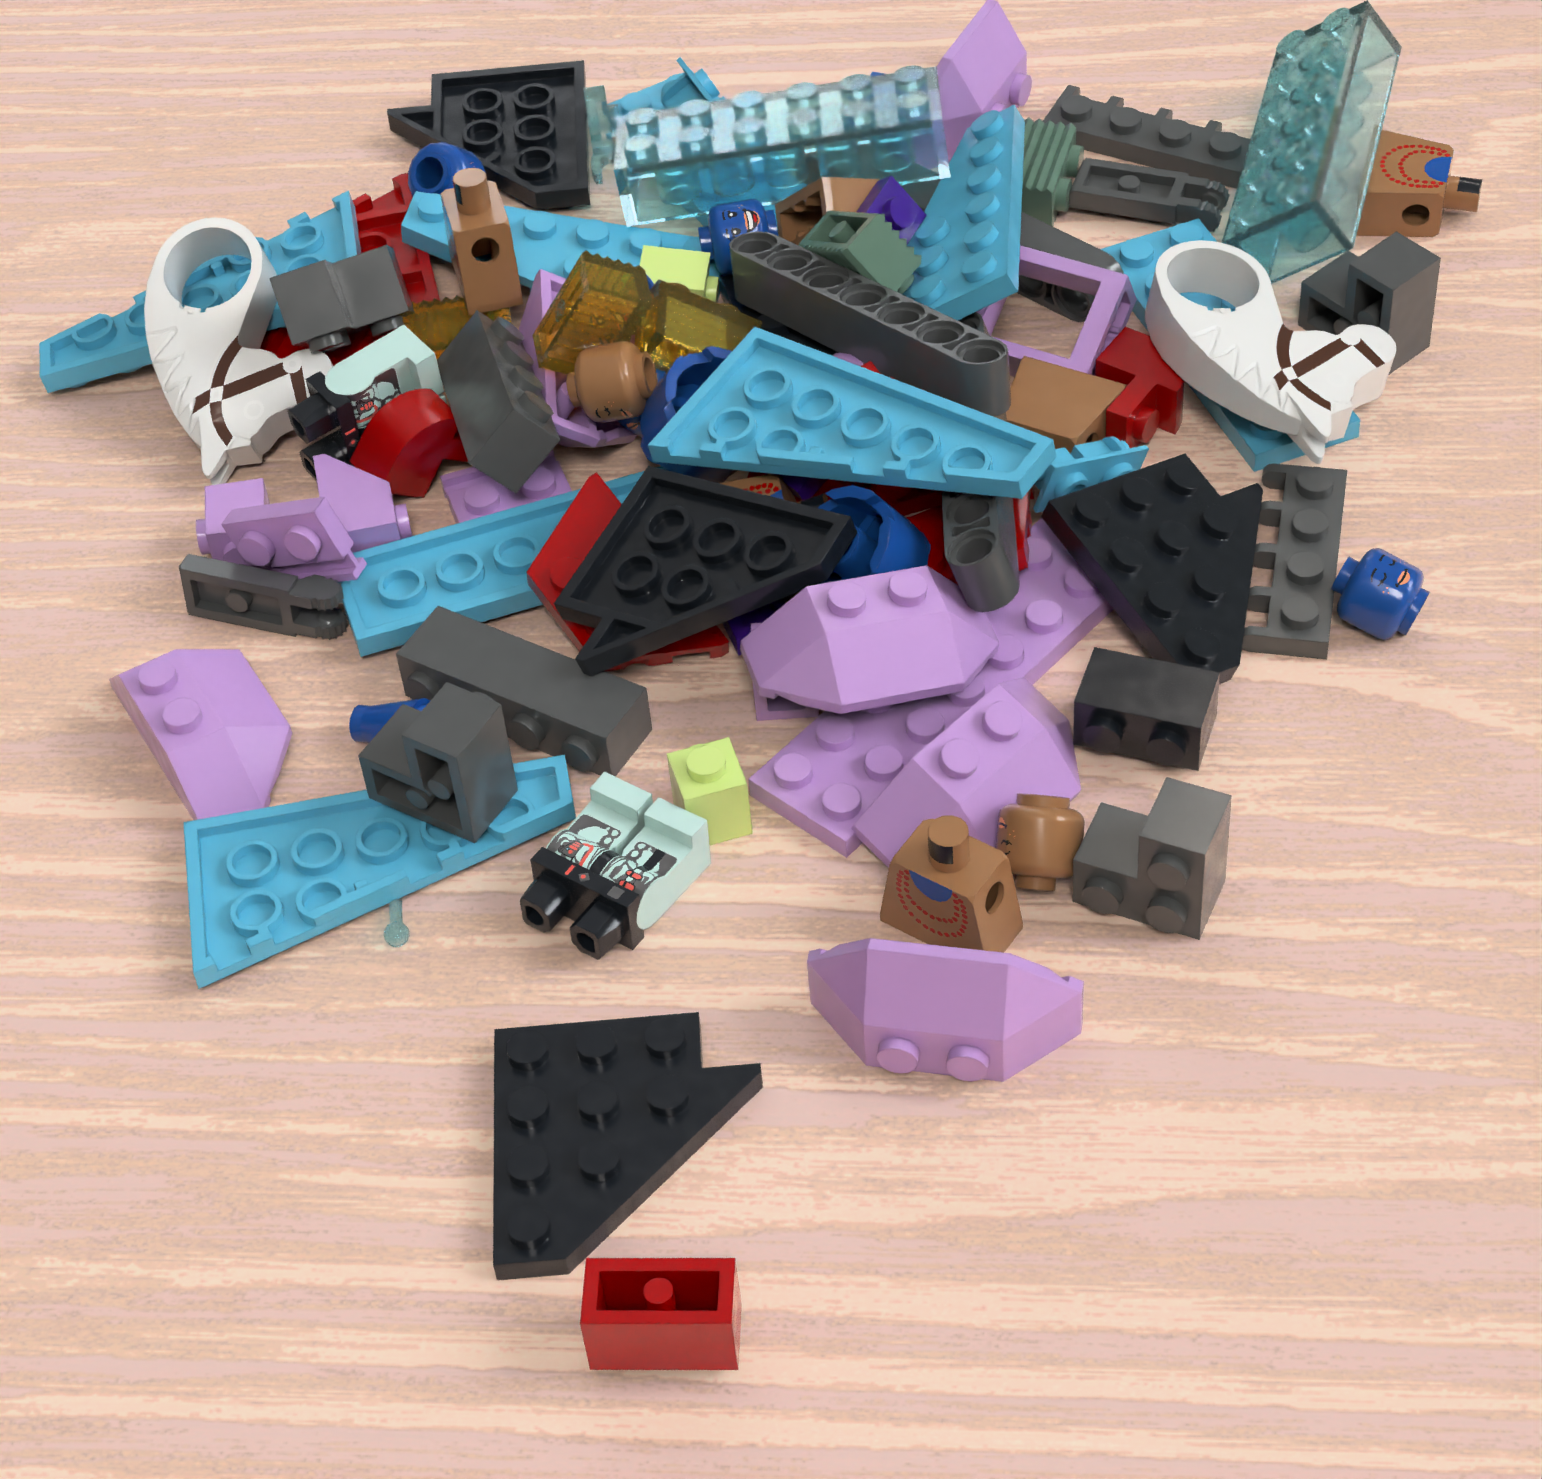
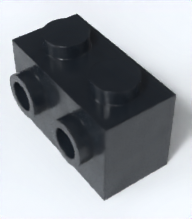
[1073,647,1220,771]

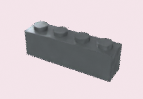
[437,310,560,493]
[396,606,652,777]

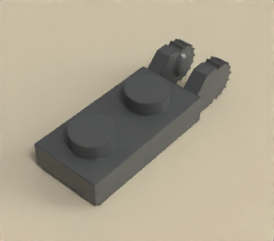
[1069,158,1230,232]
[179,554,348,640]

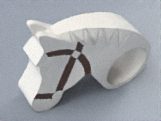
[144,217,333,485]
[1145,240,1396,464]

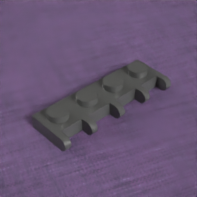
[1043,85,1267,189]
[1242,463,1347,660]

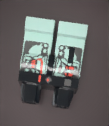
[287,325,447,481]
[520,772,711,960]

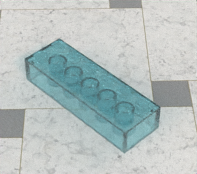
[1222,0,1402,284]
[614,65,951,227]

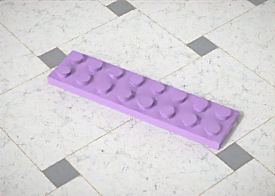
[748,518,1114,858]

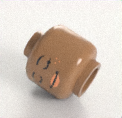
[566,341,658,423]
[996,793,1085,891]

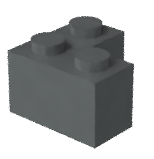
[1298,231,1441,375]
[269,245,415,354]
[358,682,518,843]
[1073,777,1232,940]

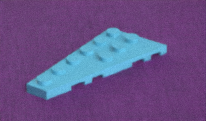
[902,104,1025,321]
[39,190,361,393]
[401,191,722,353]
[648,326,1057,499]
[183,754,576,989]

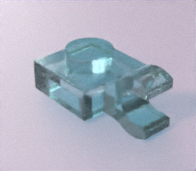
[583,85,631,185]

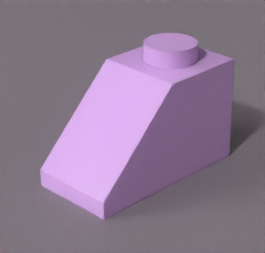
[313,454,412,553]

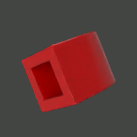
[1095,326,1184,448]
[350,388,468,498]

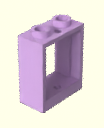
[976,245,1137,377]

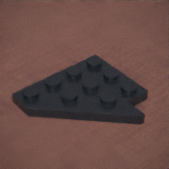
[387,60,590,209]
[1041,453,1263,684]
[554,466,858,676]
[493,1012,763,1280]

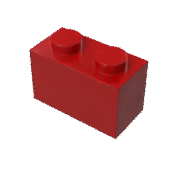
[580,1258,742,1370]

